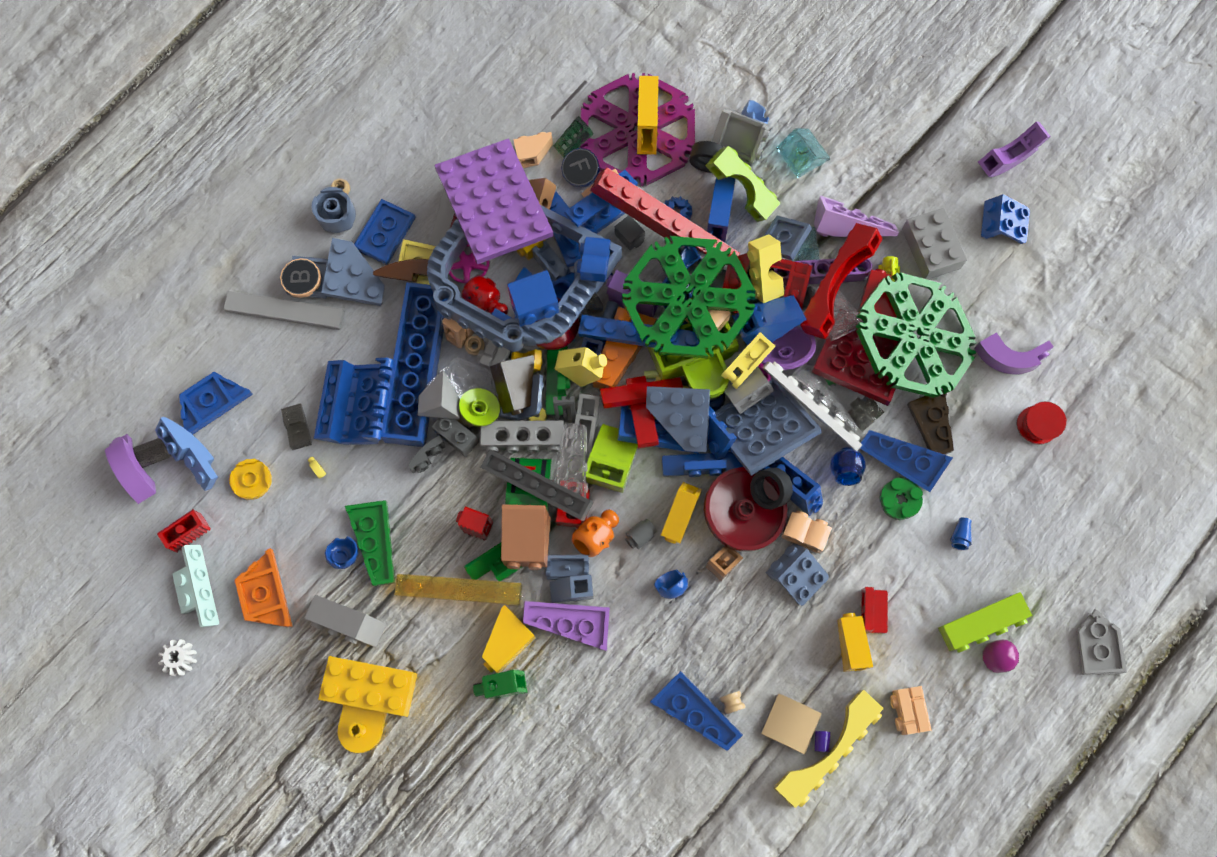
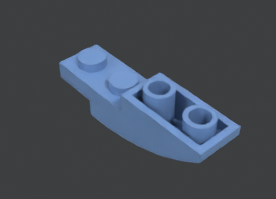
[155,417,218,491]

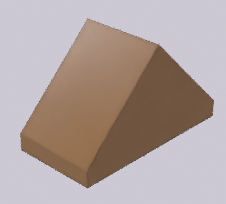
[706,546,743,581]

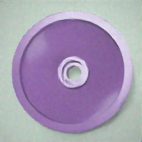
[761,326,816,370]

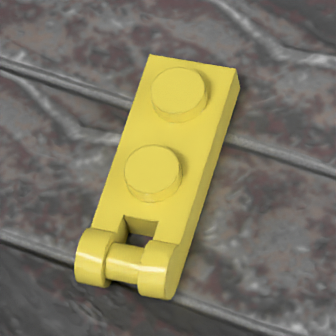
[721,333,775,389]

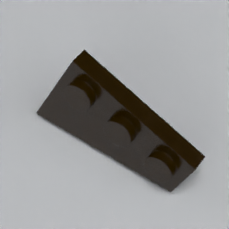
[907,389,954,455]

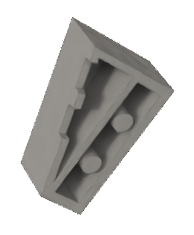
[304,595,387,647]

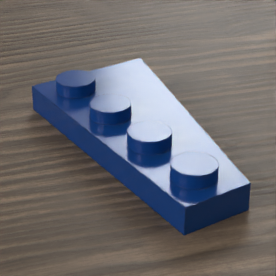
[860,430,953,492]
[650,671,743,751]

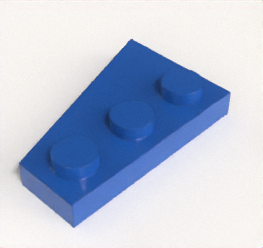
[708,406,737,460]

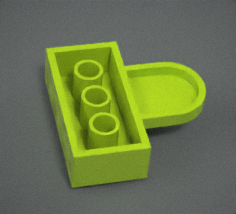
[647,321,739,398]

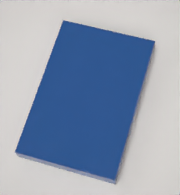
[354,199,416,265]

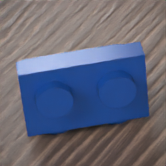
[981,194,1030,244]

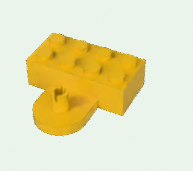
[318,656,418,753]

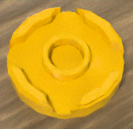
[229,459,272,500]

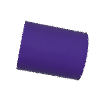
[814,731,831,752]

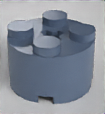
[312,187,356,233]

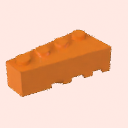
[592,307,657,389]

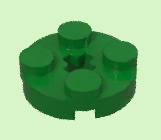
[879,478,923,520]

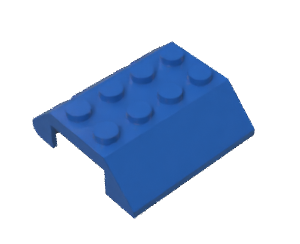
[314,357,394,445]

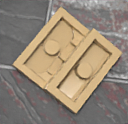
[761,694,822,755]

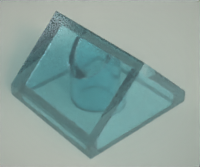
[777,128,830,178]

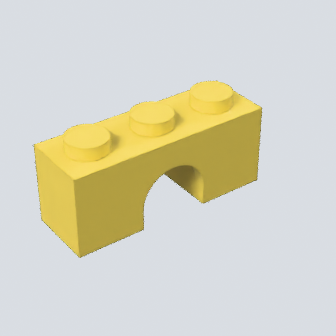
[747,234,784,303]

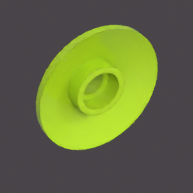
[459,388,500,426]

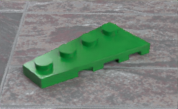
[345,500,395,586]

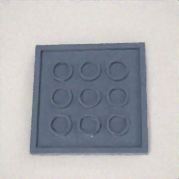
[715,378,822,476]

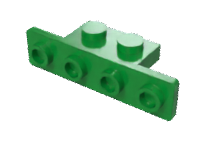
[546,346,570,416]
[464,542,523,582]

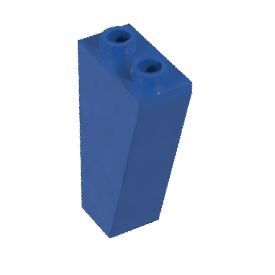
[761,457,823,517]

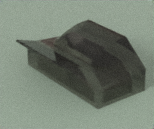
[579,293,603,327]

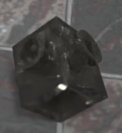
[846,396,884,432]

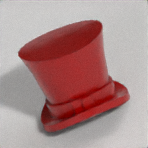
[1016,401,1067,445]

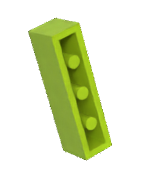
[938,592,1033,653]

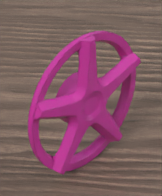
[449,244,490,284]

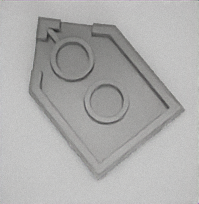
[1076,609,1127,675]

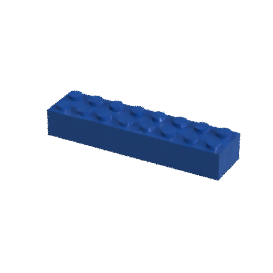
[381,282,448,447]

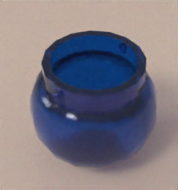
[830,447,866,486]

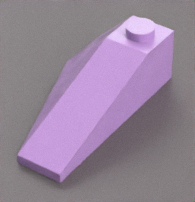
[814,196,899,237]

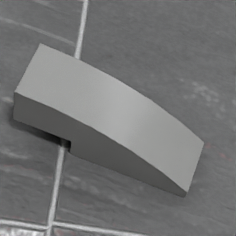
[570,393,601,458]

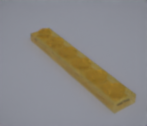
[394,574,522,606]

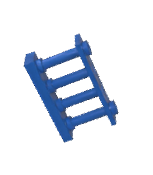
[561,170,638,250]

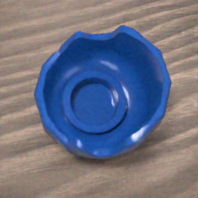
[325,536,358,569]
[654,569,688,599]

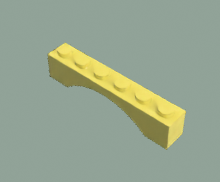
[773,690,884,808]

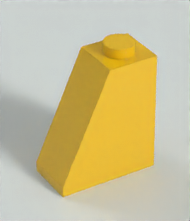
[661,482,702,544]
[482,605,536,673]
[837,613,873,672]

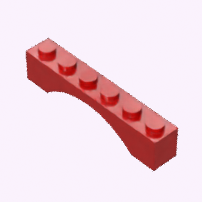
[800,223,883,340]

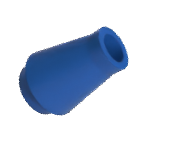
[950,517,972,550]

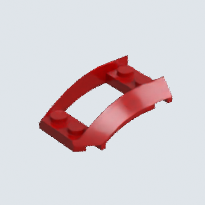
[723,253,813,313]

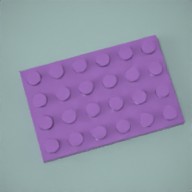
[434,138,554,264]

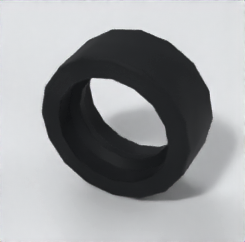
[689,141,724,173]
[750,467,793,510]

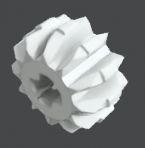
[158,639,197,676]

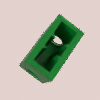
[473,670,528,699]

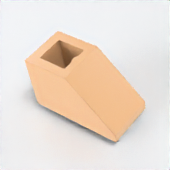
[513,132,553,168]

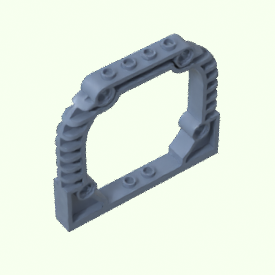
[427,205,622,352]

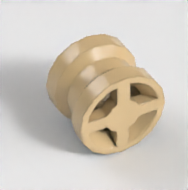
[720,691,746,715]

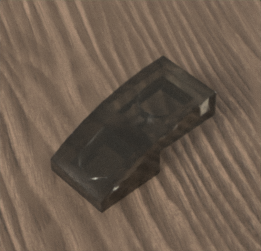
[281,403,312,450]

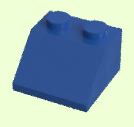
[507,270,559,327]

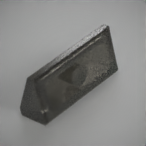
[133,438,171,468]

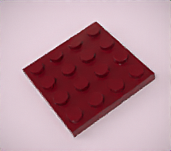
[812,310,899,406]

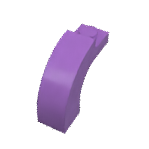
[978,122,1051,177]
[974,332,1054,375]
[105,434,156,504]

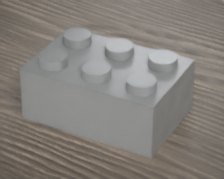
[902,208,967,279]

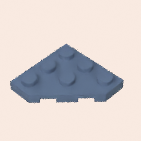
[321,238,385,306]
[646,386,710,452]

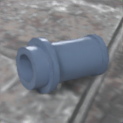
[600,301,619,319]

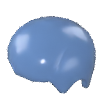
[741,100,769,124]

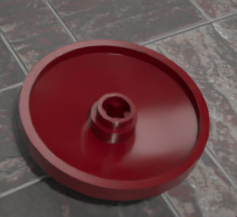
[704,467,788,552]

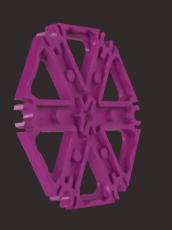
[580,73,695,186]

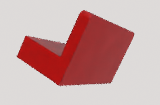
[861,587,888,634]

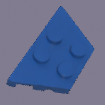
[179,372,253,435]

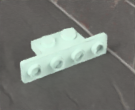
[172,545,219,627]

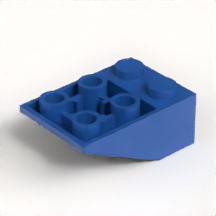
[732,295,806,345]

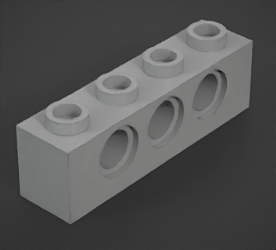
[481,420,564,453]

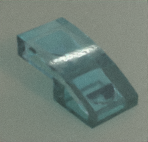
[797,227,820,261]

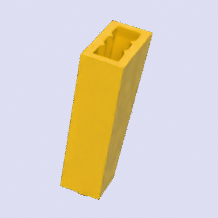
[637,76,659,155]

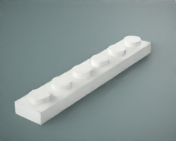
[762,361,862,451]

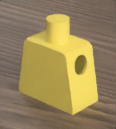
[555,347,607,387]

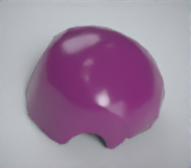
[983,639,1019,673]

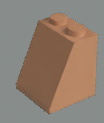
[501,504,551,570]

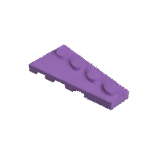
[522,601,610,651]

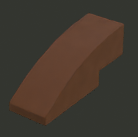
[373,259,429,283]

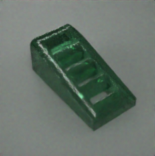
[553,116,594,159]

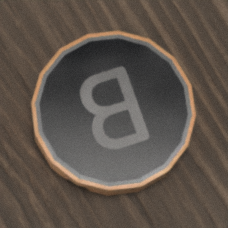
[280,258,322,298]

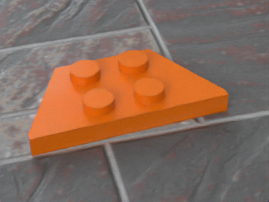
[235,548,293,627]

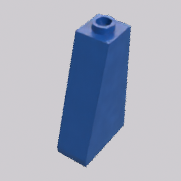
[707,177,736,243]

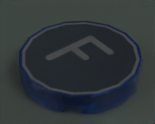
[561,148,600,188]

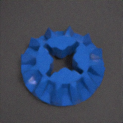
[664,196,692,220]

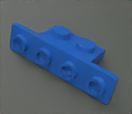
[662,452,744,477]

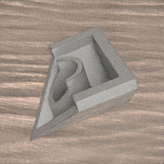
[418,370,460,419]

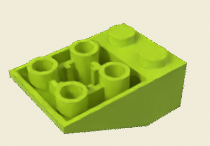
[583,424,638,493]

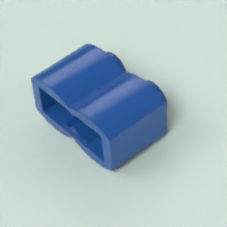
[577,237,611,282]

